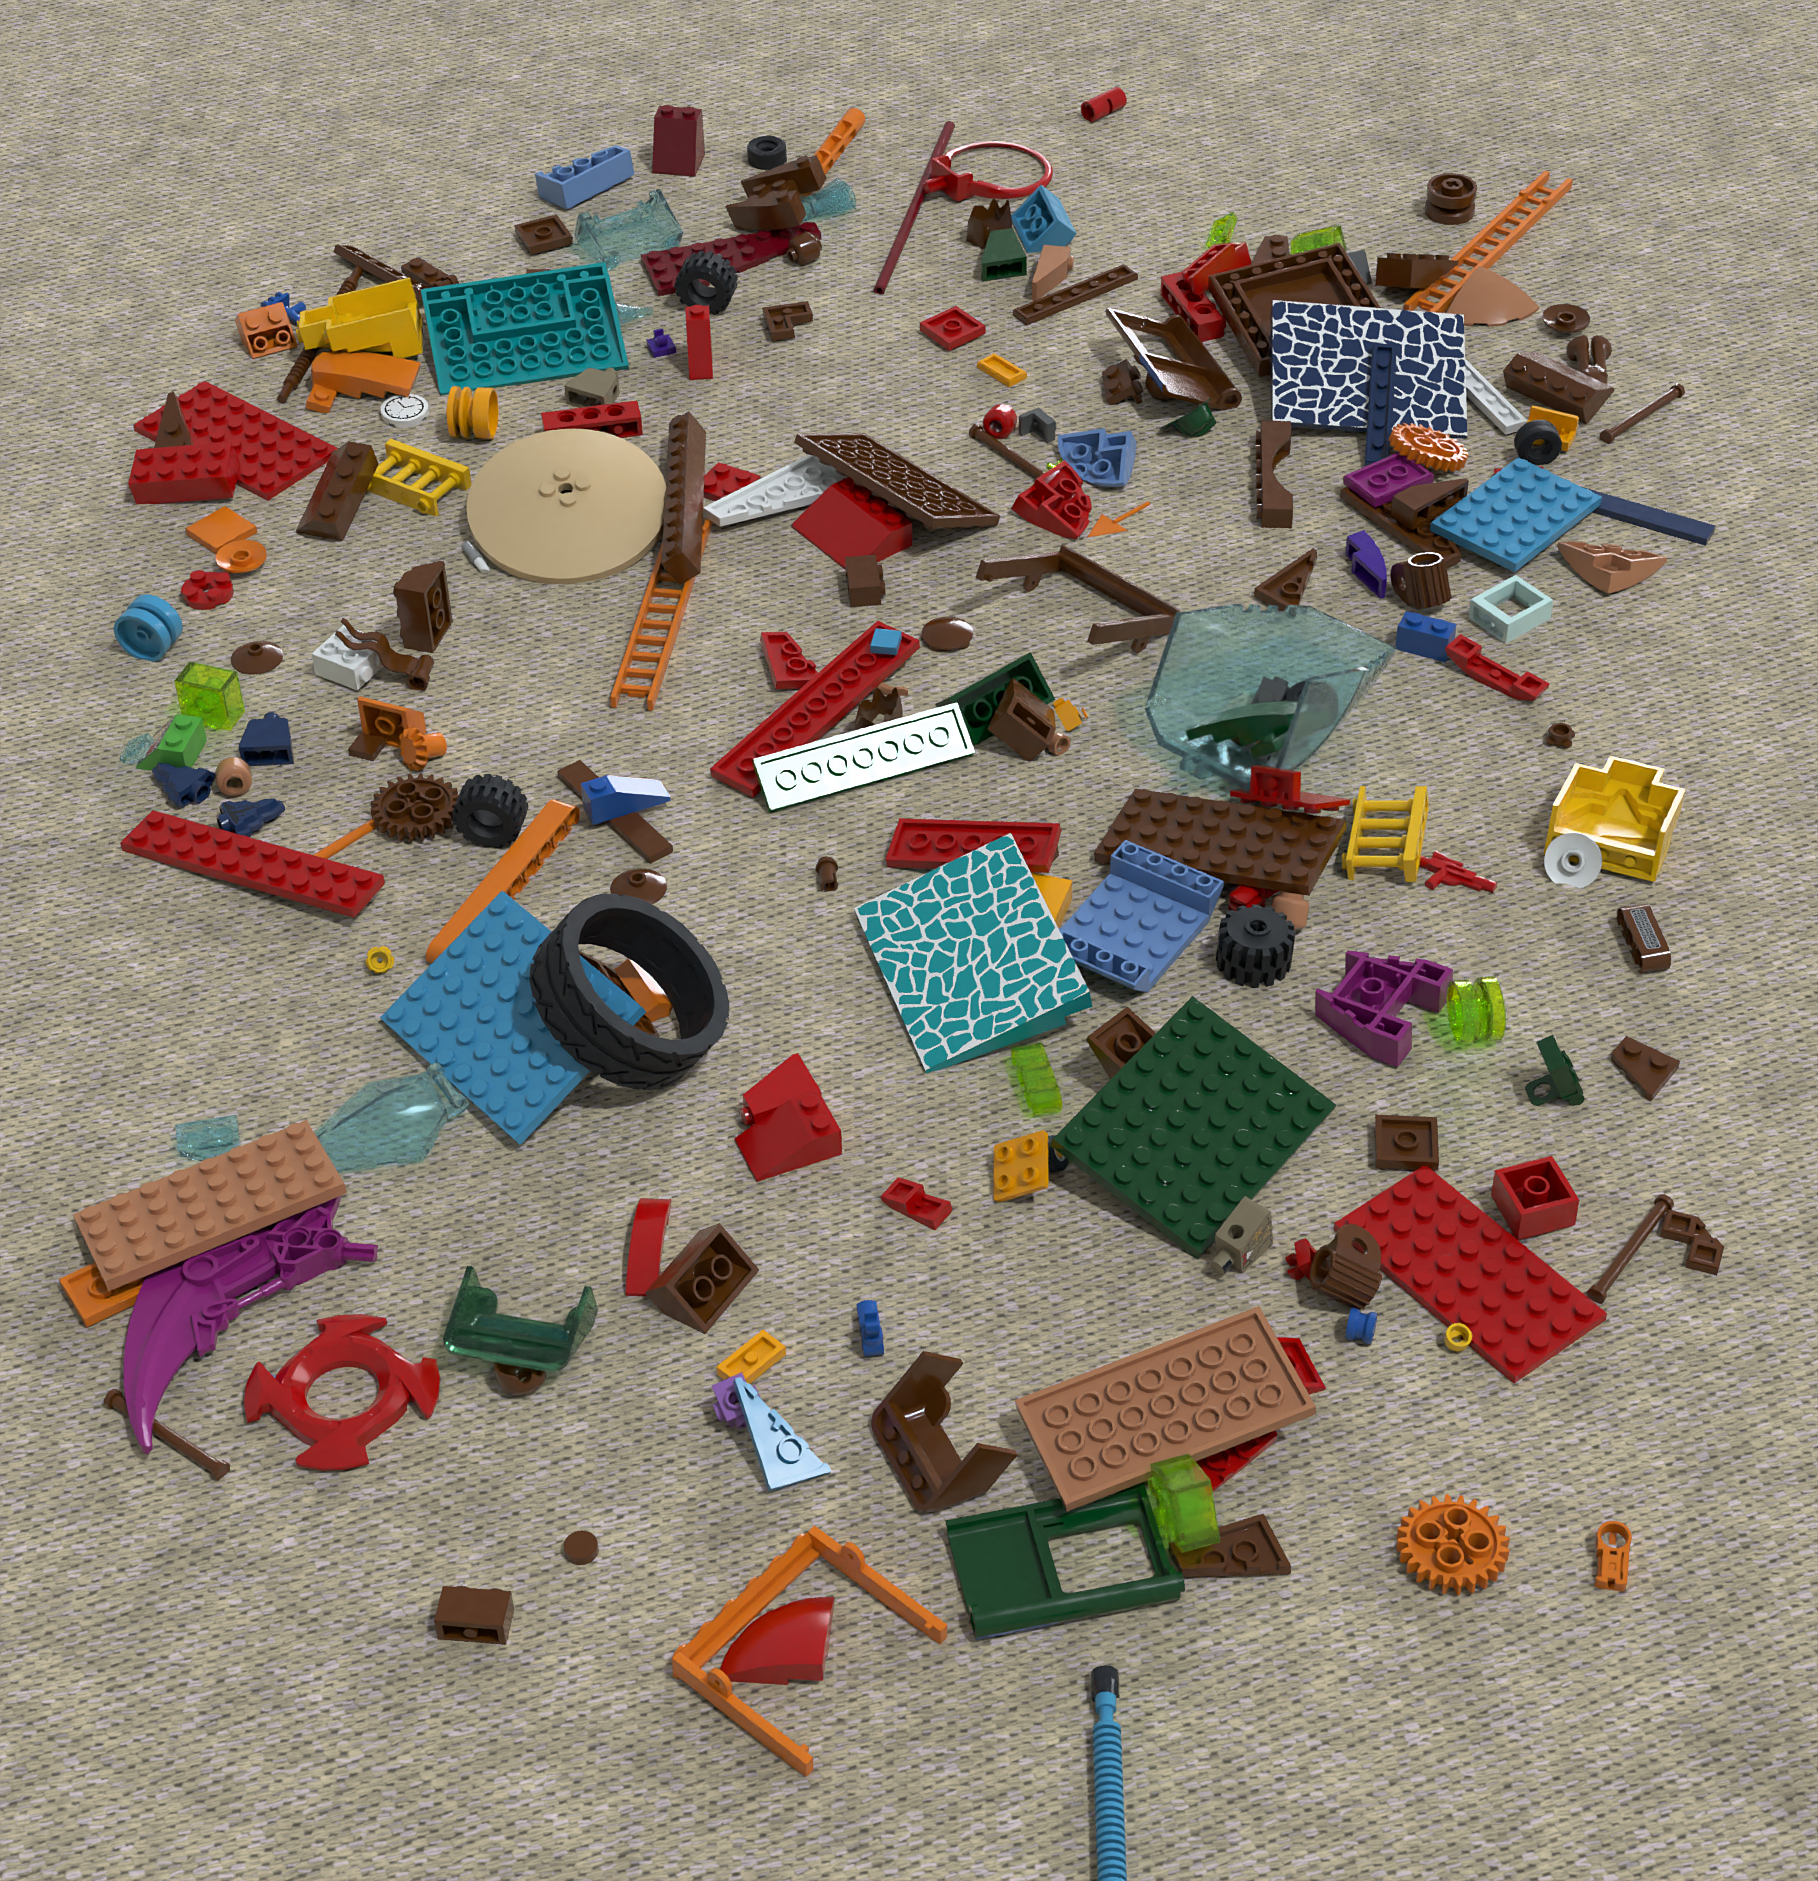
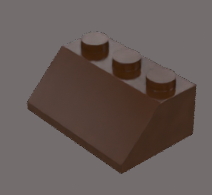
[393,561,453,653]
[645,1223,759,1334]

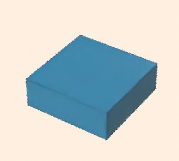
[870,628,902,655]

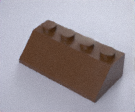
[1503,351,1615,424]
[296,441,379,541]

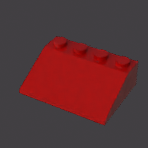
[791,477,912,569]

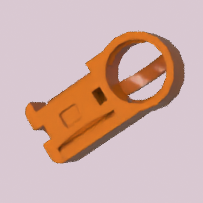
[1594,1521,1632,1591]

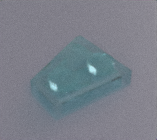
[175,1115,241,1161]

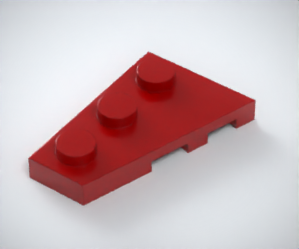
[760,632,818,689]
[1183,1430,1278,1501]

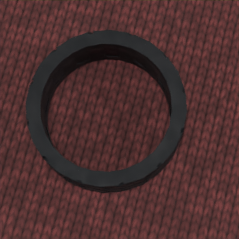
[529,894,729,1090]

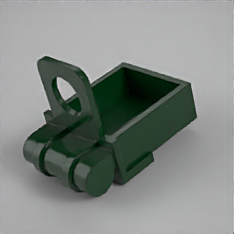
[1525,1035,1585,1106]

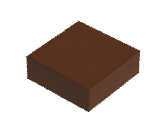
[348,733,386,761]

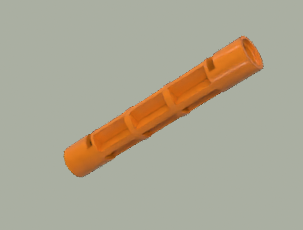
[800,108,865,196]

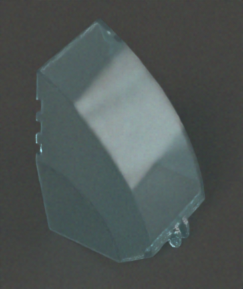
[1145,604,1397,791]

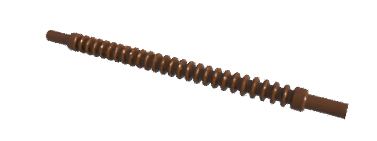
[277,266,363,403]

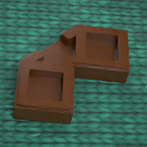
[1660,1209,1724,1276]

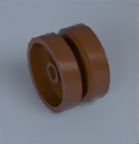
[1425,173,1477,225]

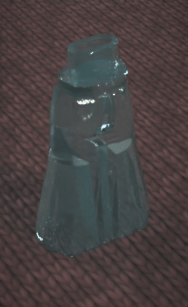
[801,178,856,223]

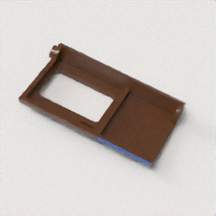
[1106,307,1242,411]

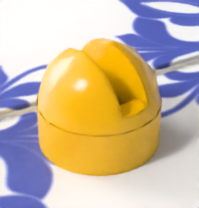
[1444,1323,1472,1352]

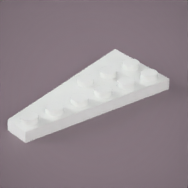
[703,455,848,527]

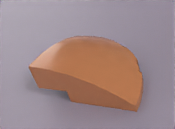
[1446,266,1539,327]
[1557,541,1668,593]

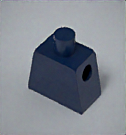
[238,712,294,766]

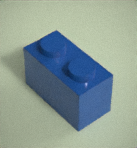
[1395,611,1457,663]

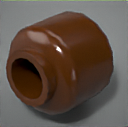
[787,232,822,266]

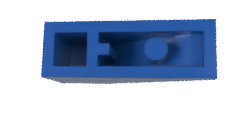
[581,775,671,825]

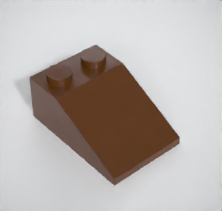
[1086,1007,1156,1080]

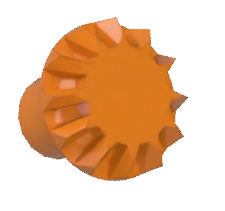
[398,727,447,771]

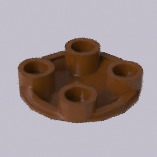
[922,616,974,652]

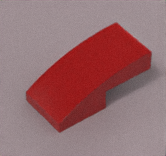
[880,1177,953,1230]

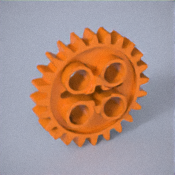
[1388,423,1469,472]
[1396,1494,1510,1595]

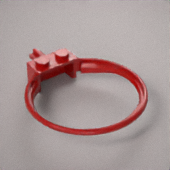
[922,141,1053,202]

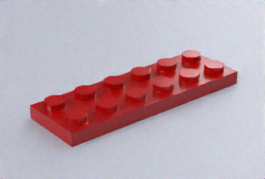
[885,818,1062,873]

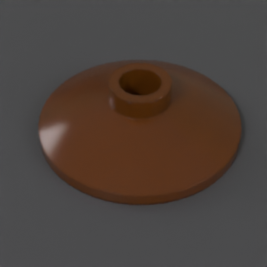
[1542,304,1590,333]
[231,641,283,675]
[610,868,667,904]

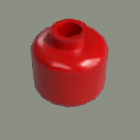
[983,404,1017,439]

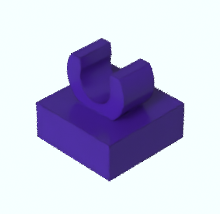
[646,328,676,358]

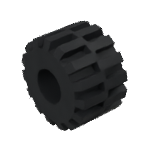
[1216,904,1295,988]

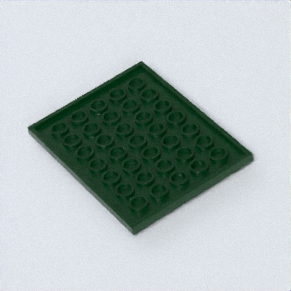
[1050,996,1337,1259]

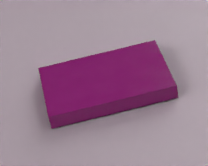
[1343,452,1434,508]

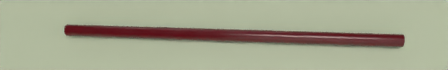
[874,121,955,294]

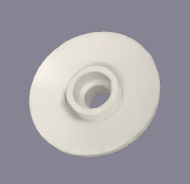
[1544,832,1602,889]

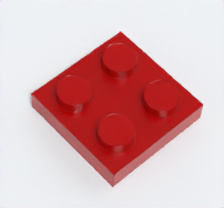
[920,306,986,351]
[704,462,761,501]

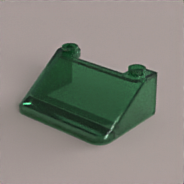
[443,1266,598,1372]

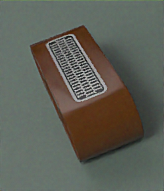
[1617,904,1671,973]

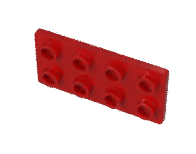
[1230,765,1350,814]

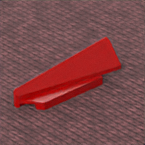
[1182,242,1252,295]

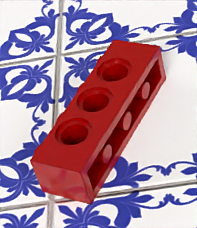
[1160,272,1226,342]
[541,400,643,438]

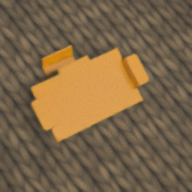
[1053,697,1088,731]

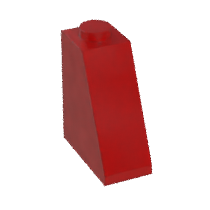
[685,305,713,380]
[740,1053,822,1126]

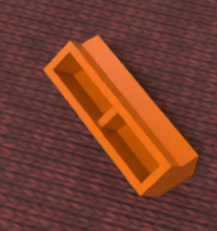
[614,958,673,1022]

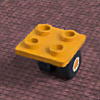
[993,1130,1069,1202]

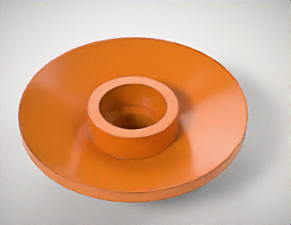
[215,540,267,573]

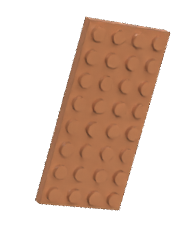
[73,1120,347,1291]
[1015,1306,1316,1512]

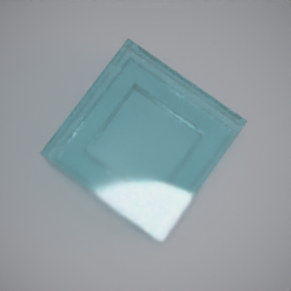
[119,733,154,764]

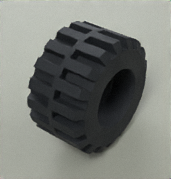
[675,251,738,315]
[452,774,528,848]

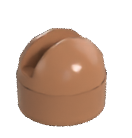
[1047,732,1070,756]

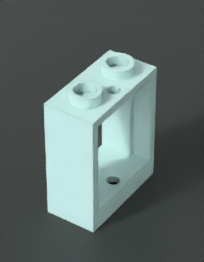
[1469,575,1553,644]

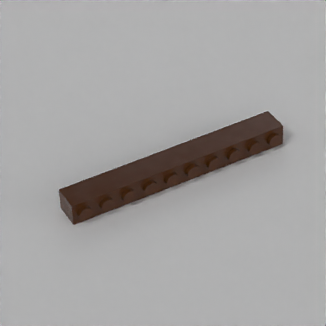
[661,411,706,585]

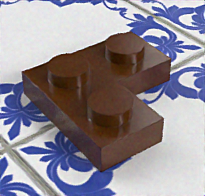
[762,301,813,341]

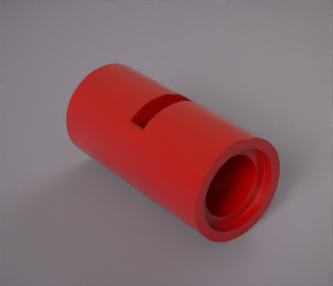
[1081,87,1127,122]

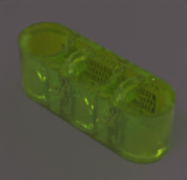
[1011,1042,1063,1117]

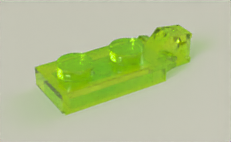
[1206,212,1238,249]

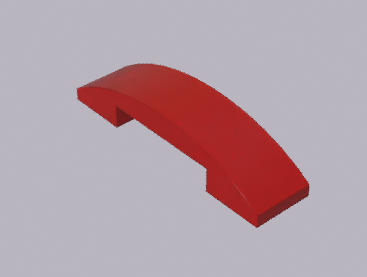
[1445,634,1550,701]
[625,1198,672,1297]

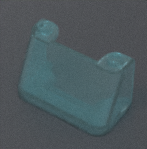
[574,189,683,269]

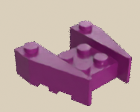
[1315,950,1453,1067]

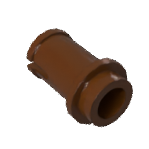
[815,856,838,892]

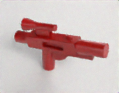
[1419,850,1497,893]

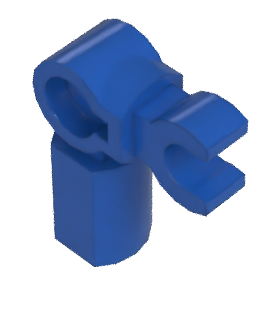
[856,1300,884,1357]

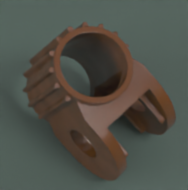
[1390,552,1452,609]
[1310,1224,1382,1311]

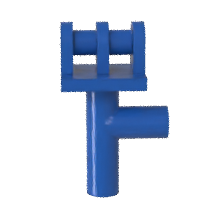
[260,292,306,325]

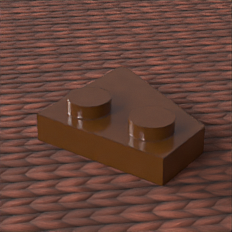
[1611,1036,1680,1101]

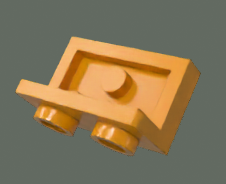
[1527,406,1579,452]

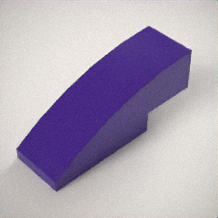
[1345,530,1387,599]

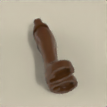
[1566,335,1612,384]

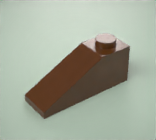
[1391,478,1469,531]

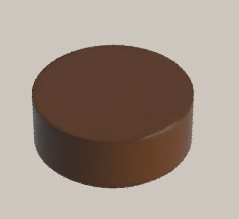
[564,1531,599,1565]

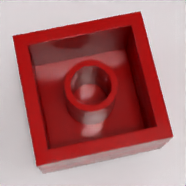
[1491,1156,1580,1240]

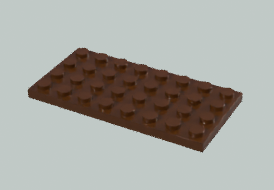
[794,433,1001,530]
[1094,789,1346,896]

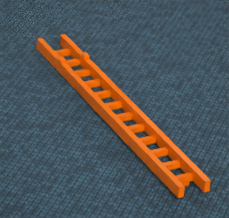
[1404,171,1573,313]

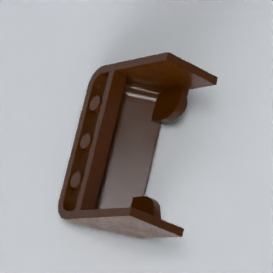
[871,1351,1018,1513]

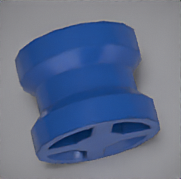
[1345,1308,1378,1345]

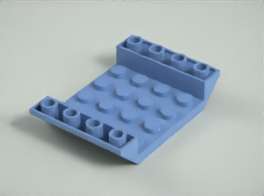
[1058,840,1224,992]

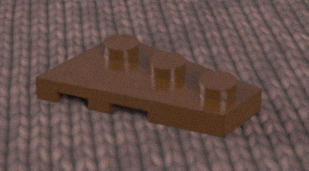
[1168,1513,1291,1577]

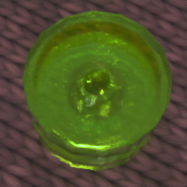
[1446,976,1506,1045]

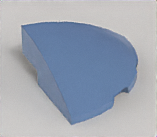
[1058,428,1137,487]

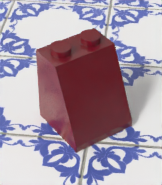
[652,105,705,177]

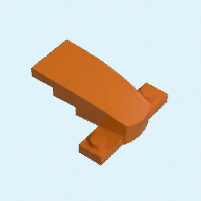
[306,349,421,413]

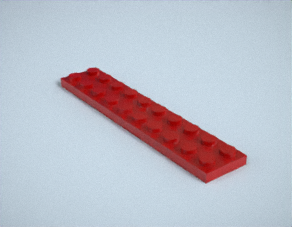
[710,621,920,798]
[120,810,385,918]

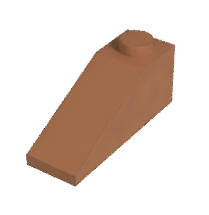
[1032,245,1074,301]

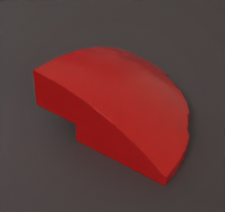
[1011,460,1092,539]
[720,1597,835,1685]

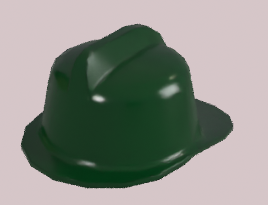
[1160,398,1216,437]

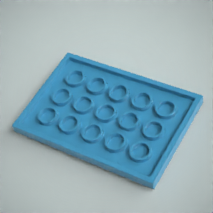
[1430,457,1602,572]

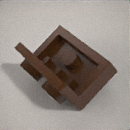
[1102,359,1144,405]

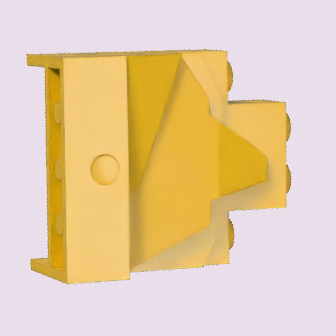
[296,278,423,358]
[1544,756,1686,882]

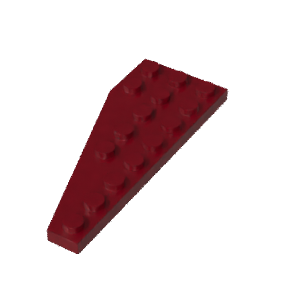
[641,222,822,297]

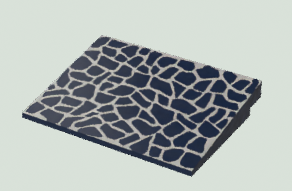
[1269,300,1467,438]

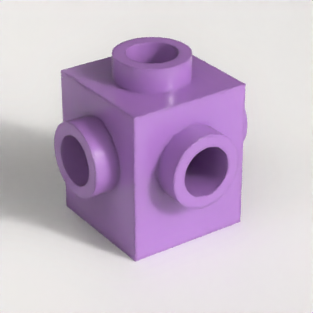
[712,1372,760,1429]

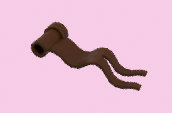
[335,618,434,691]

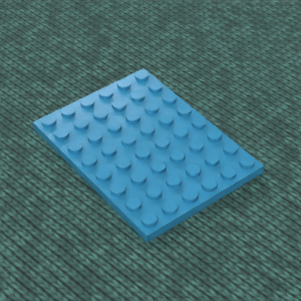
[380,891,646,1145]

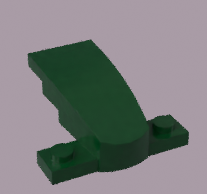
[1185,701,1329,759]

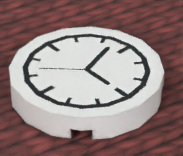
[381,394,429,428]

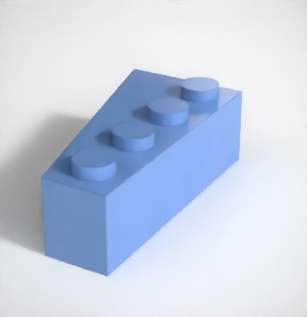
[535,145,635,209]

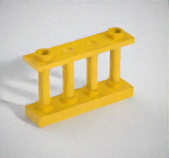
[366,439,472,517]
[1342,786,1429,882]

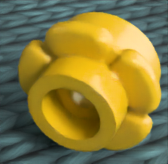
[365,946,394,974]

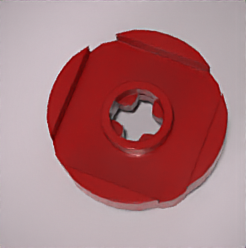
[181,570,234,610]

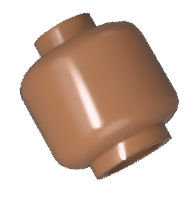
[215,757,252,797]
[1272,891,1309,931]

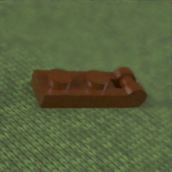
[401,257,459,288]

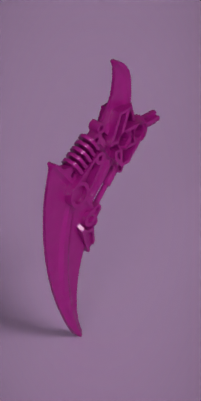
[123,1196,378,1455]

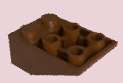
[1375,253,1459,288]
[988,678,1056,762]

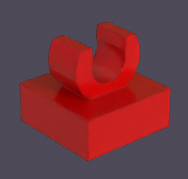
[1285,1238,1316,1281]

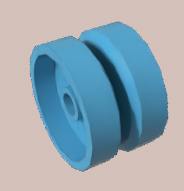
[113,594,183,662]

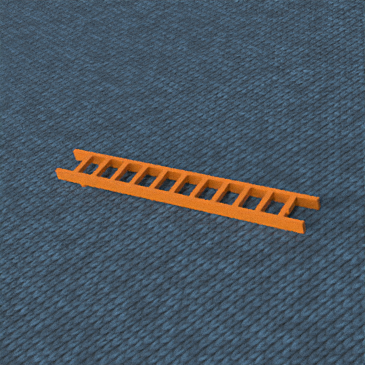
[610,518,713,711]

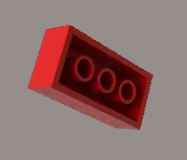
[128,442,240,504]

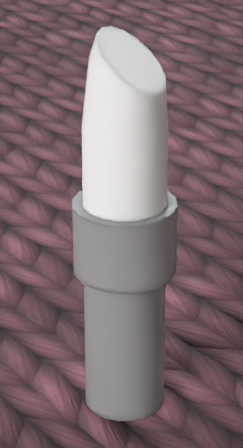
[462,541,490,574]

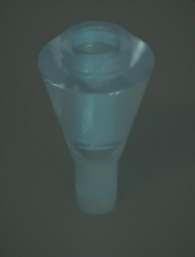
[615,302,653,325]

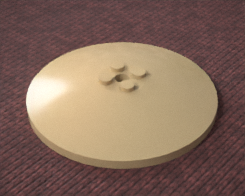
[466,429,667,584]

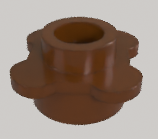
[1545,723,1575,748]

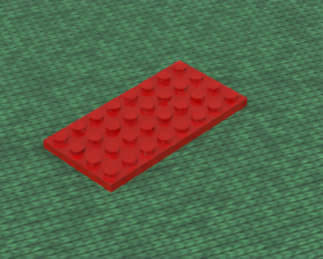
[133,381,338,501]
[1333,1166,1607,1384]

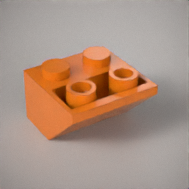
[235,302,298,359]

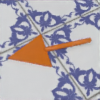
[1087,501,1150,538]

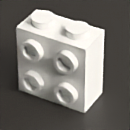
[312,625,383,691]

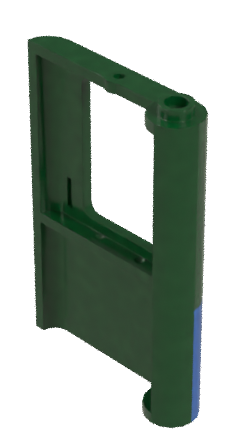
[945,1482,1185,1640]

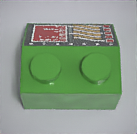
[136,714,207,771]

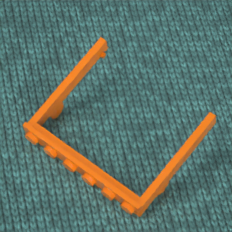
[672,1525,948,1777]

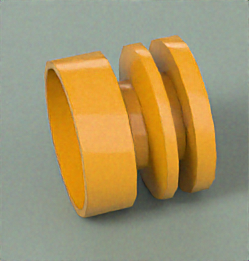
[446,386,499,439]

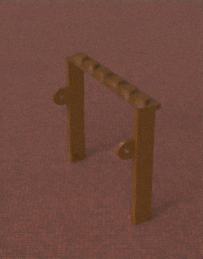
[976,545,1180,654]

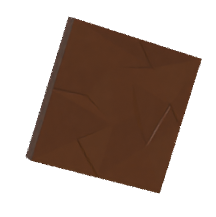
[1208,242,1381,377]

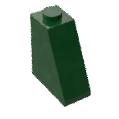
[981,228,1027,282]

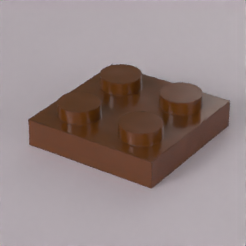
[514,214,573,255]
[1375,1114,1439,1171]

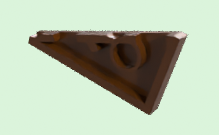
[154,391,194,448]
[1254,548,1317,618]

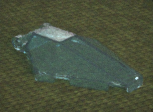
[314,1063,469,1174]

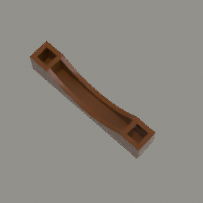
[1255,420,1293,528]

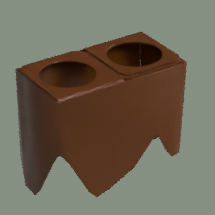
[966,199,1012,249]
[855,687,903,731]

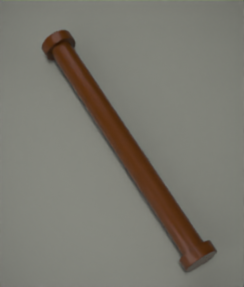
[1600,383,1685,444]
[969,424,1046,478]
[1587,1194,1674,1304]
[104,1389,230,1481]

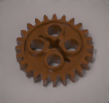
[371,773,459,842]

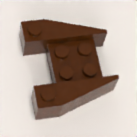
[726,155,827,230]

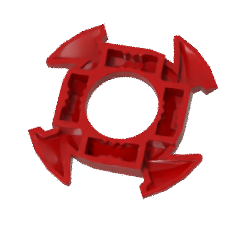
[244,1314,441,1471]

